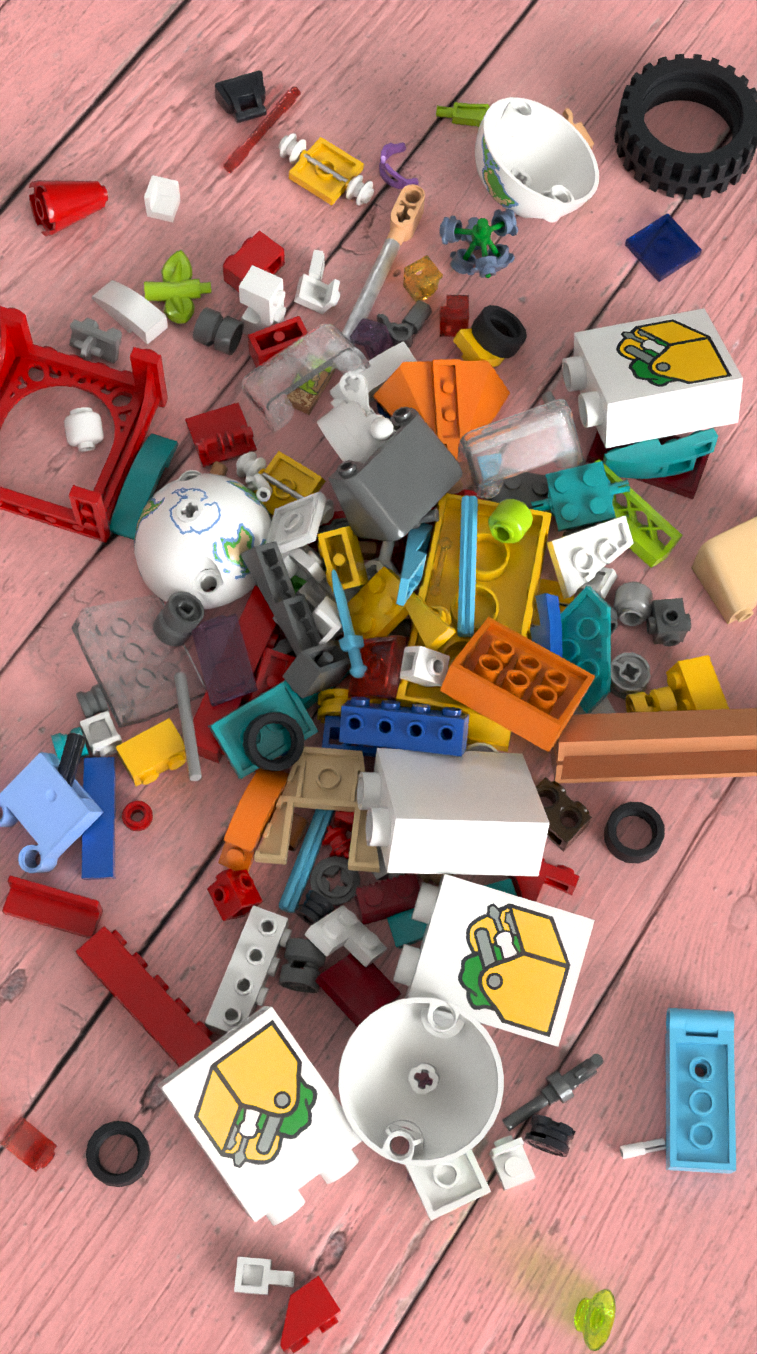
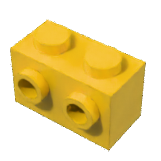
[317,526,369,592]
[665,655,729,711]
[116,718,186,786]

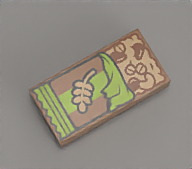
[284,355,335,415]

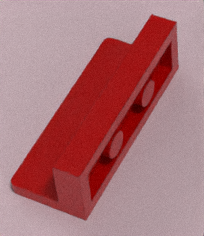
[2,875,103,939]

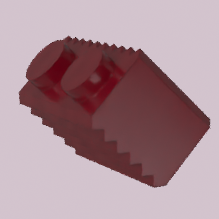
[355,873,420,925]

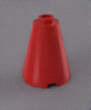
[29,180,108,236]

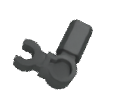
[369,300,432,348]

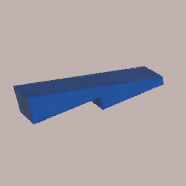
[81,757,116,880]

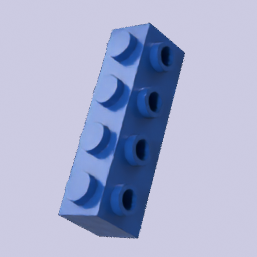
[339,697,469,756]

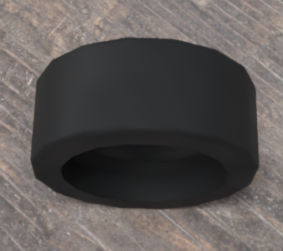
[471,305,527,358]
[243,712,305,771]
[604,802,665,864]
[86,1121,151,1187]

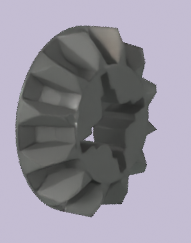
[310,856,360,906]

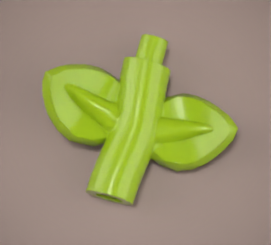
[144,250,212,324]

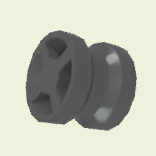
[76,684,110,719]

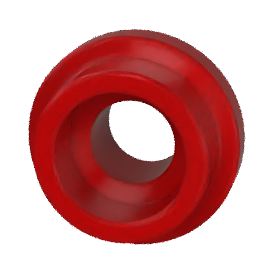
[122,801,153,831]

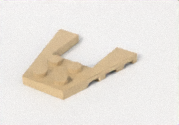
[254,746,380,873]

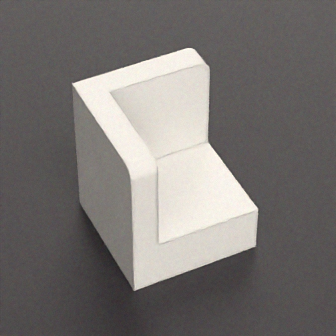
[144,175,181,222]
[311,596,342,645]

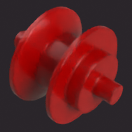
[322,825,351,859]

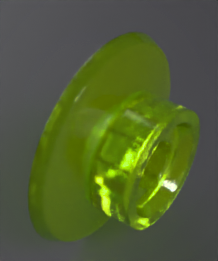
[574,1289,616,1351]

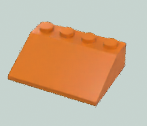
[440,617,595,752]

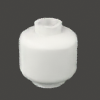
[64,407,104,452]

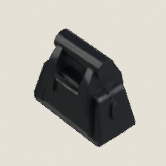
[215,70,267,123]

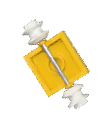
[279,133,374,206]
[236,451,334,525]

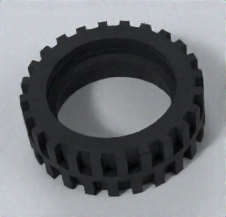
[614,54,757,199]

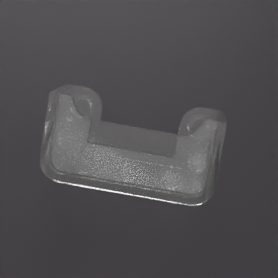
[242,324,371,432]

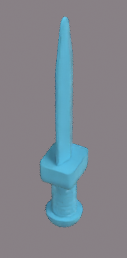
[331,570,367,678]

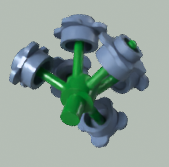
[439,209,518,278]

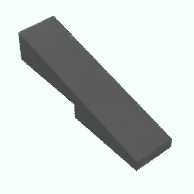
[240,541,321,655]

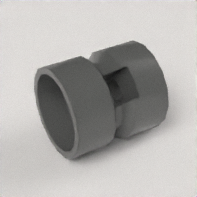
[193,307,244,355]
[153,591,204,647]
[279,938,326,993]

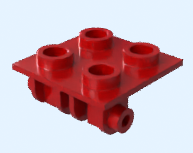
[185,402,257,467]

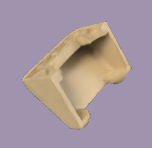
[691,516,757,624]

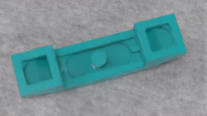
[109,433,178,540]

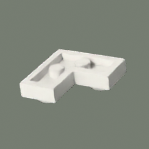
[304,905,387,967]

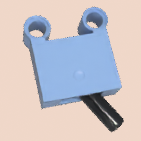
[0,733,103,873]

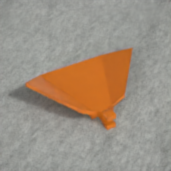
[372,359,510,463]

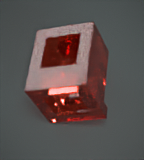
[439,295,469,337]

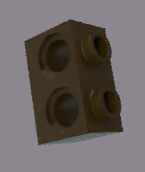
[536,777,592,852]

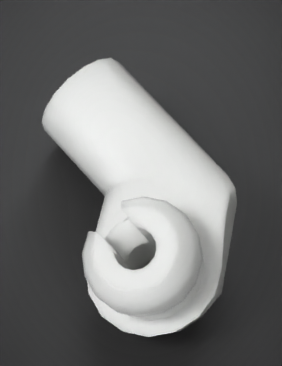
[245,473,273,502]

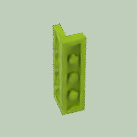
[594,459,683,568]

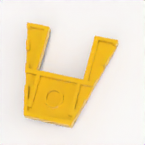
[347,566,456,704]

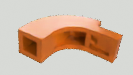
[218,768,289,872]

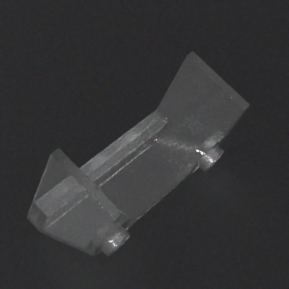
[457,399,582,499]

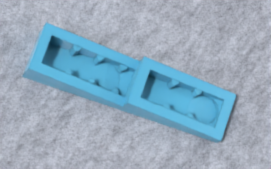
[396,523,433,606]

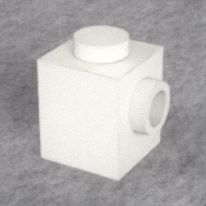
[396,646,450,687]

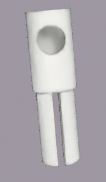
[620,1138,666,1159]

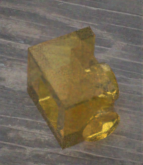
[403,255,443,302]

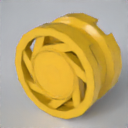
[317,689,359,724]

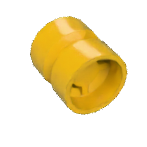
[625,686,678,713]

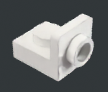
[489,1135,535,1191]

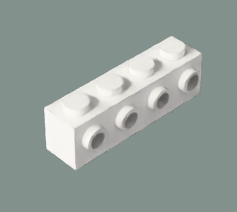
[205,905,292,1036]

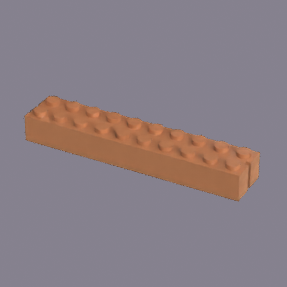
[551,708,757,784]

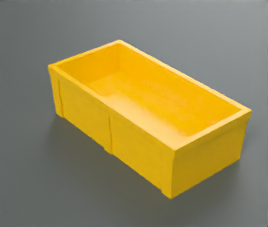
[396,493,551,752]

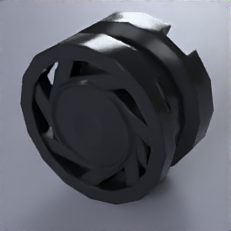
[524,1115,576,1157]

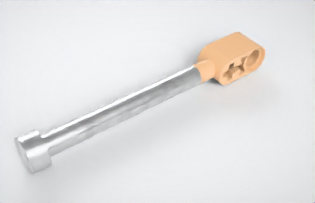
[324,184,425,371]

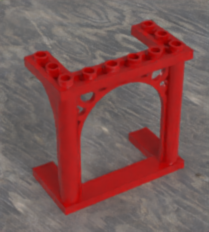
[0,306,168,543]

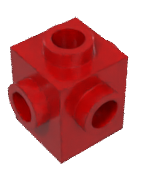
[207,869,263,921]

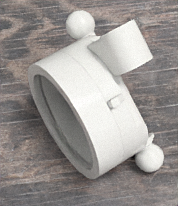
[317,371,396,463]

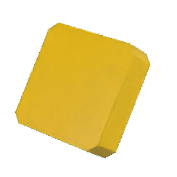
[453,328,505,367]

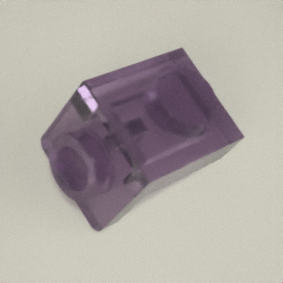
[349,318,394,360]

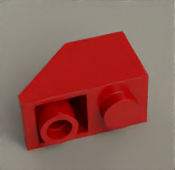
[280,1275,341,1354]

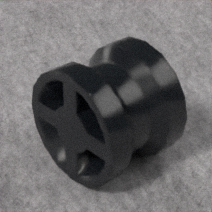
[295,890,334,925]

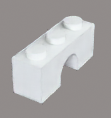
[239,265,286,335]

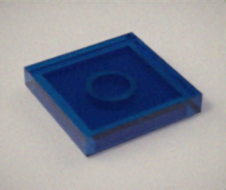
[625,213,702,282]

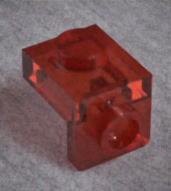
[0,1117,57,1172]

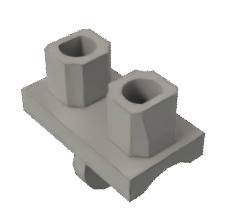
[69,318,122,363]

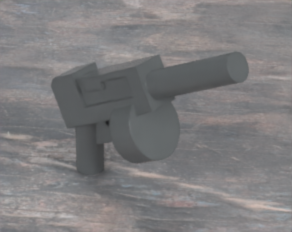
[502,1054,603,1131]

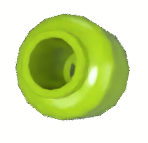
[488,499,533,543]

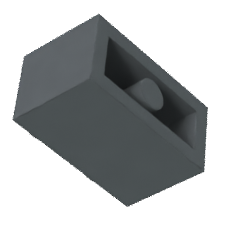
[282,640,351,698]

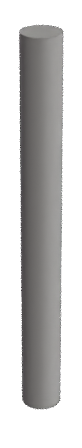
[174,672,202,781]

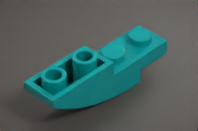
[603,428,718,479]

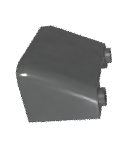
[328,407,463,542]

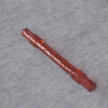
[223,86,301,173]

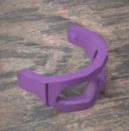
[379,142,419,189]

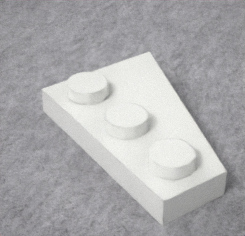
[546,516,634,599]

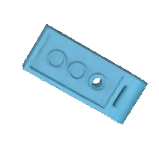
[665,1008,736,1174]

